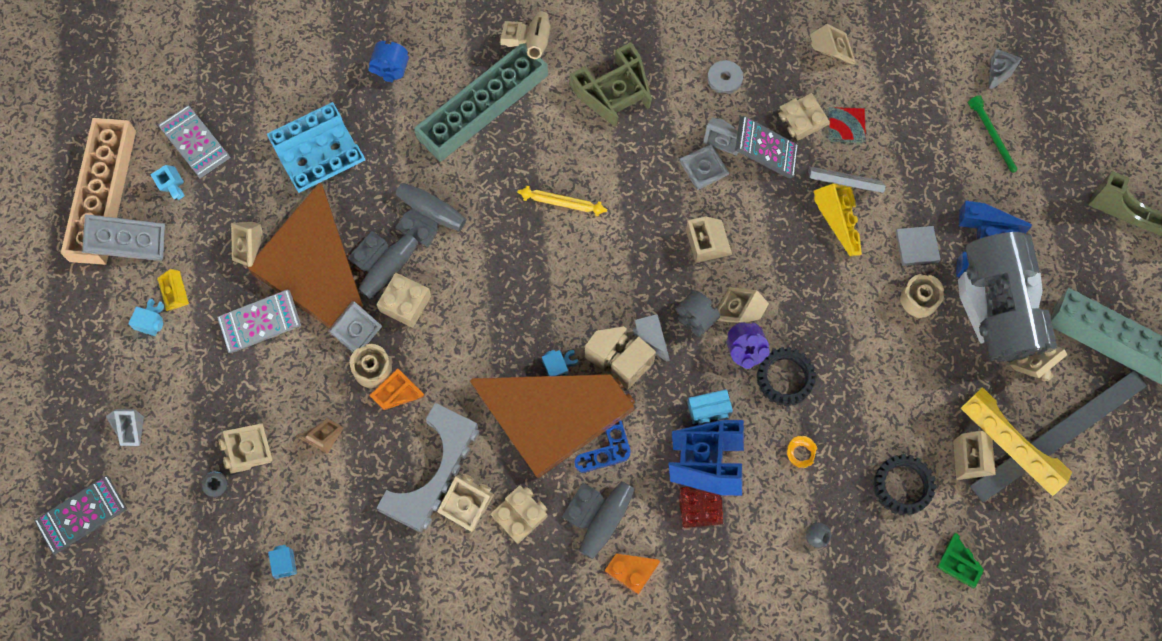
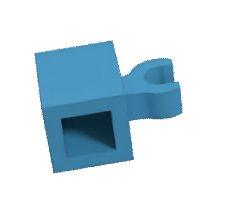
[542,350,578,376]

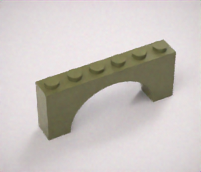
[1089,171,1162,237]

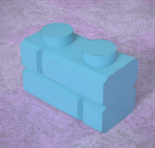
[687,390,733,425]

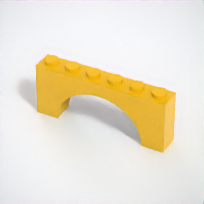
[960,387,1072,496]

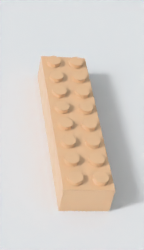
[61,118,136,265]

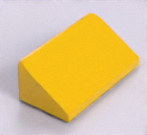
[158,269,189,311]

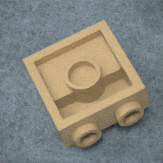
[778,93,830,141]
[218,423,272,474]
[437,474,494,532]
[490,485,547,544]

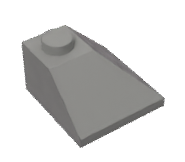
[703,117,738,156]
[633,314,670,362]

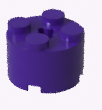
[726,322,770,369]

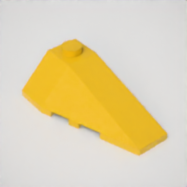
[814,184,862,256]

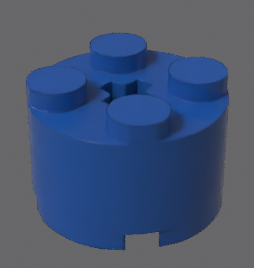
[369,41,409,82]

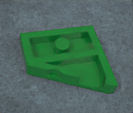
[936,533,984,589]

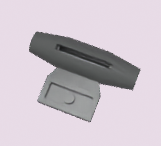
[395,183,467,248]
[347,231,418,299]
[562,481,634,559]

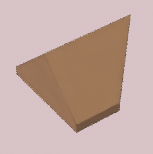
[296,419,344,454]

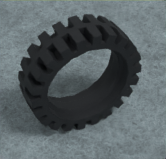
[757,347,816,406]
[873,454,936,516]

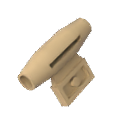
[501,11,550,59]

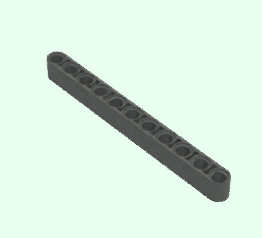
[970,371,1147,503]

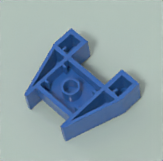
[956,201,1032,277]
[669,420,744,496]

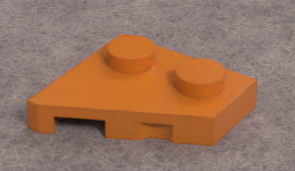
[369,369,425,410]
[605,553,660,595]

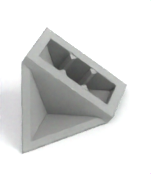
[106,409,144,446]

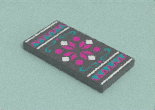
[735,116,798,178]
[34,475,127,555]

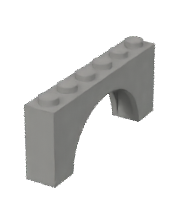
[377,403,479,533]

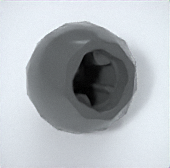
[201,471,228,497]
[805,522,831,548]

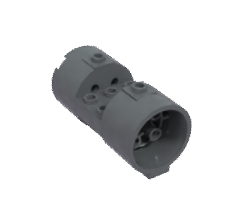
[965,232,1057,362]

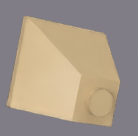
[810,24,856,64]
[231,222,263,267]
[717,287,769,323]

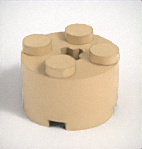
[900,274,944,318]
[349,344,392,388]

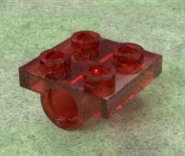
[679,487,723,528]

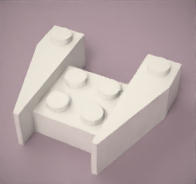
[958,272,1043,343]

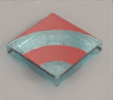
[828,107,866,143]

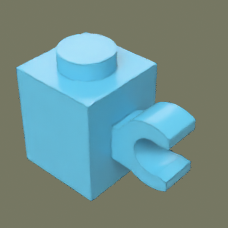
[151,165,185,200]
[128,299,164,336]

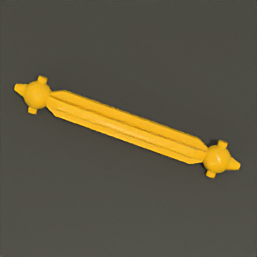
[517,186,608,216]

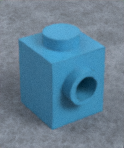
[268,545,297,579]

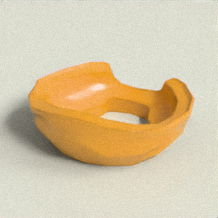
[787,436,817,468]

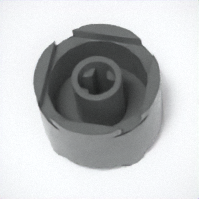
[675,291,720,337]

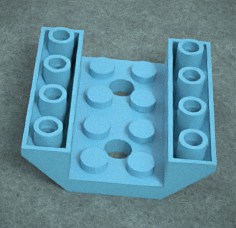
[267,102,365,193]

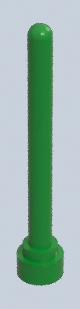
[967,95,1017,173]

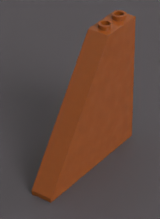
[247,183,363,328]
[470,375,635,478]

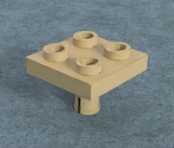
[1010,347,1067,381]

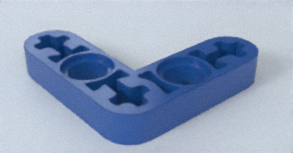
[575,420,631,473]

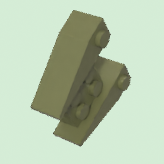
[569,42,652,127]

